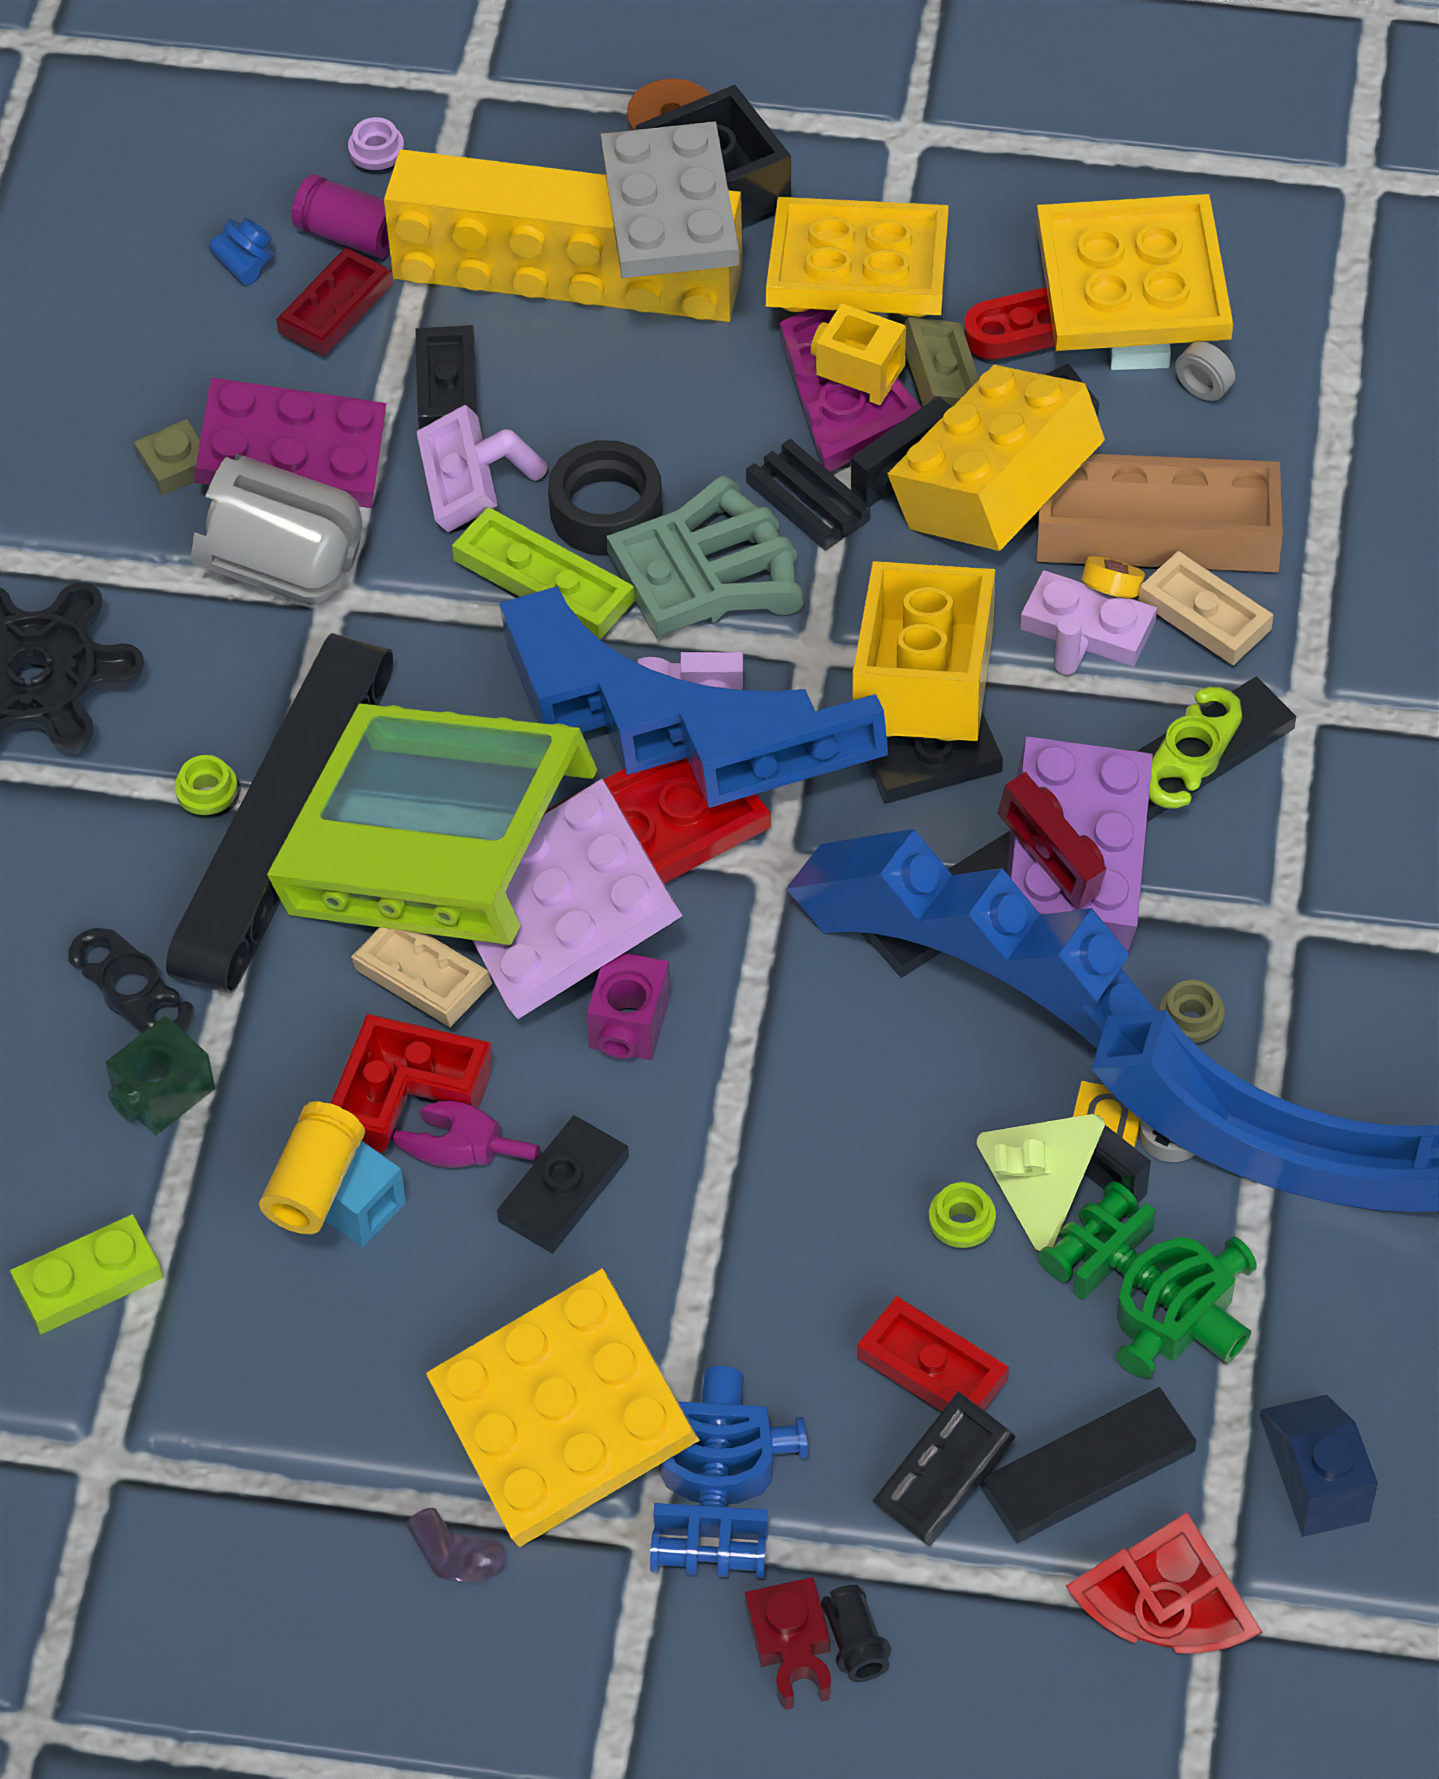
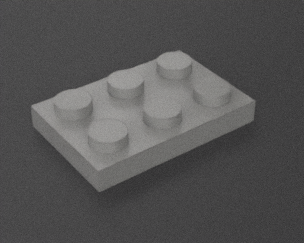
[600,121,739,278]

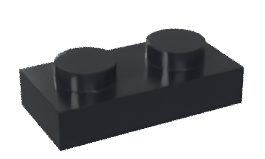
[415,325,478,430]
[851,396,952,507]

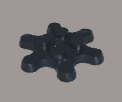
[0,582,145,754]

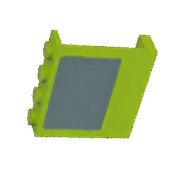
[267,704,598,945]

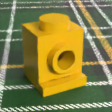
[811,303,906,405]

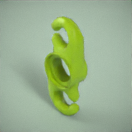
[1149,686,1243,809]

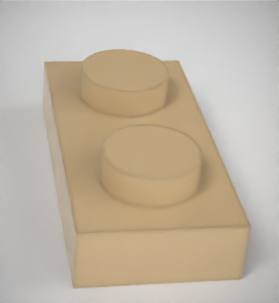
[1138,551,1274,665]

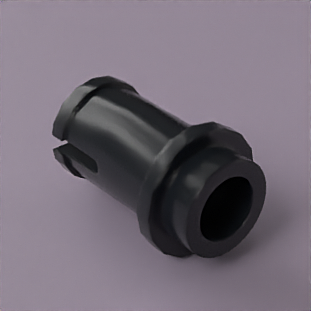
[821,1585,892,1682]

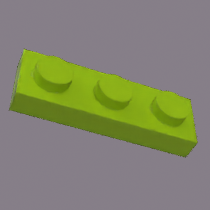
[452,507,635,640]

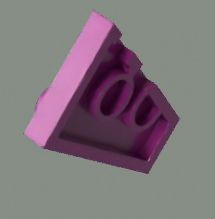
[780,309,922,472]

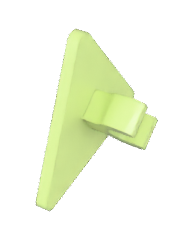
[977,1114,1105,1251]

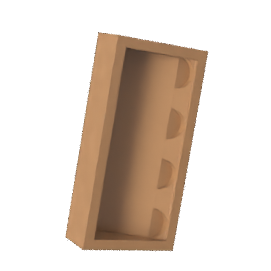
[1037,454,1283,572]

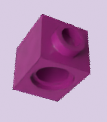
[587,953,671,1060]

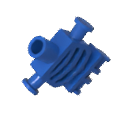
[650,1366,808,1579]

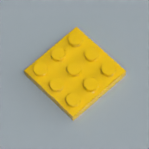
[1036,194,1233,351]
[766,197,949,317]
[426,1268,700,1548]

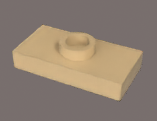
[351,927,492,1028]

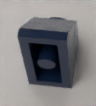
[1260,1395,1378,1537]

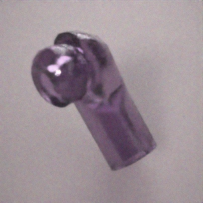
[407,1507,506,1582]

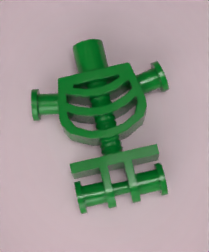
[1038,1181,1257,1378]

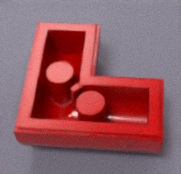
[330,1014,492,1153]

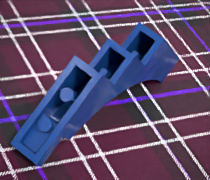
[499,586,888,808]

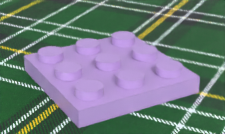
[473,779,683,1020]

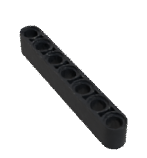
[166,633,393,994]

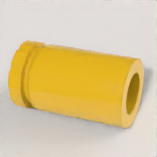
[259,1101,365,1234]

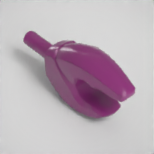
[392,1101,540,1168]

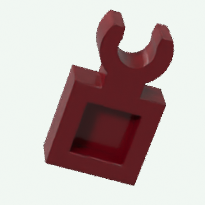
[745,1577,831,1710]

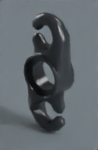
[68,928,194,1041]

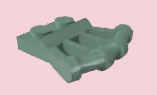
[606,475,803,637]

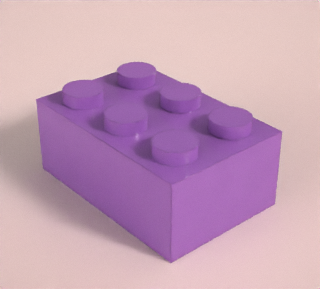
[1006,736,1153,952]

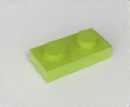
[10,1214,163,1335]

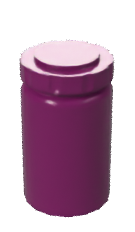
[291,174,390,259]

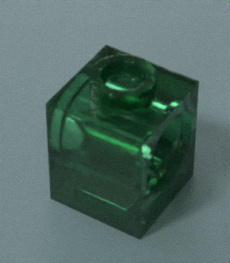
[105,1015,216,1136]

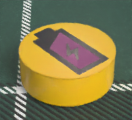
[1081,556,1146,598]

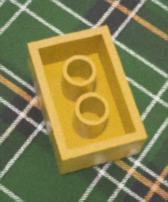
[887,365,1105,551]
[853,561,995,741]

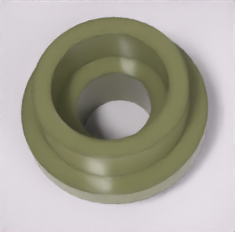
[1159,979,1225,1043]

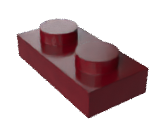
[997,771,1107,910]

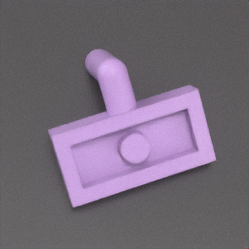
[416,405,548,532]
[1020,570,1157,675]

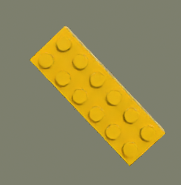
[384,149,743,322]

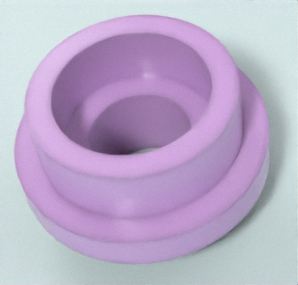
[348,117,405,170]

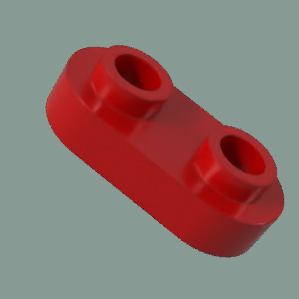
[964,287,1055,359]

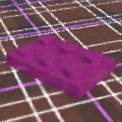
[194,378,387,508]

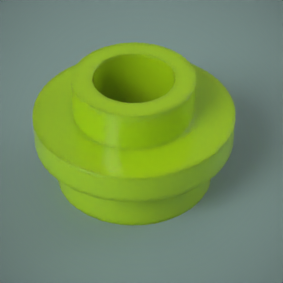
[174,755,238,815]
[929,1182,996,1248]

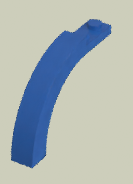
[1091,1010,1439,1212]

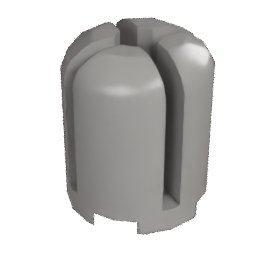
[191,453,362,605]

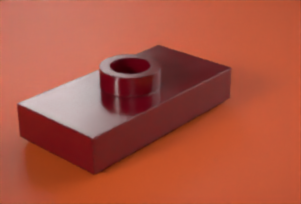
[276,247,393,356]

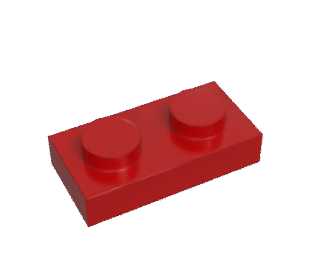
[857,1296,1009,1412]

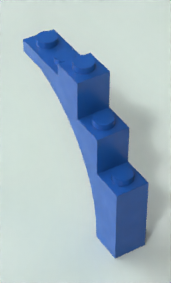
[786,829,1156,1048]

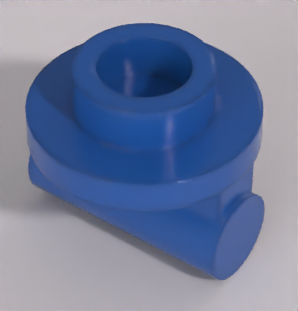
[209,217,275,285]

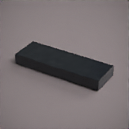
[981,1387,1197,1543]

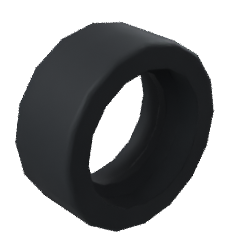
[548,440,662,555]

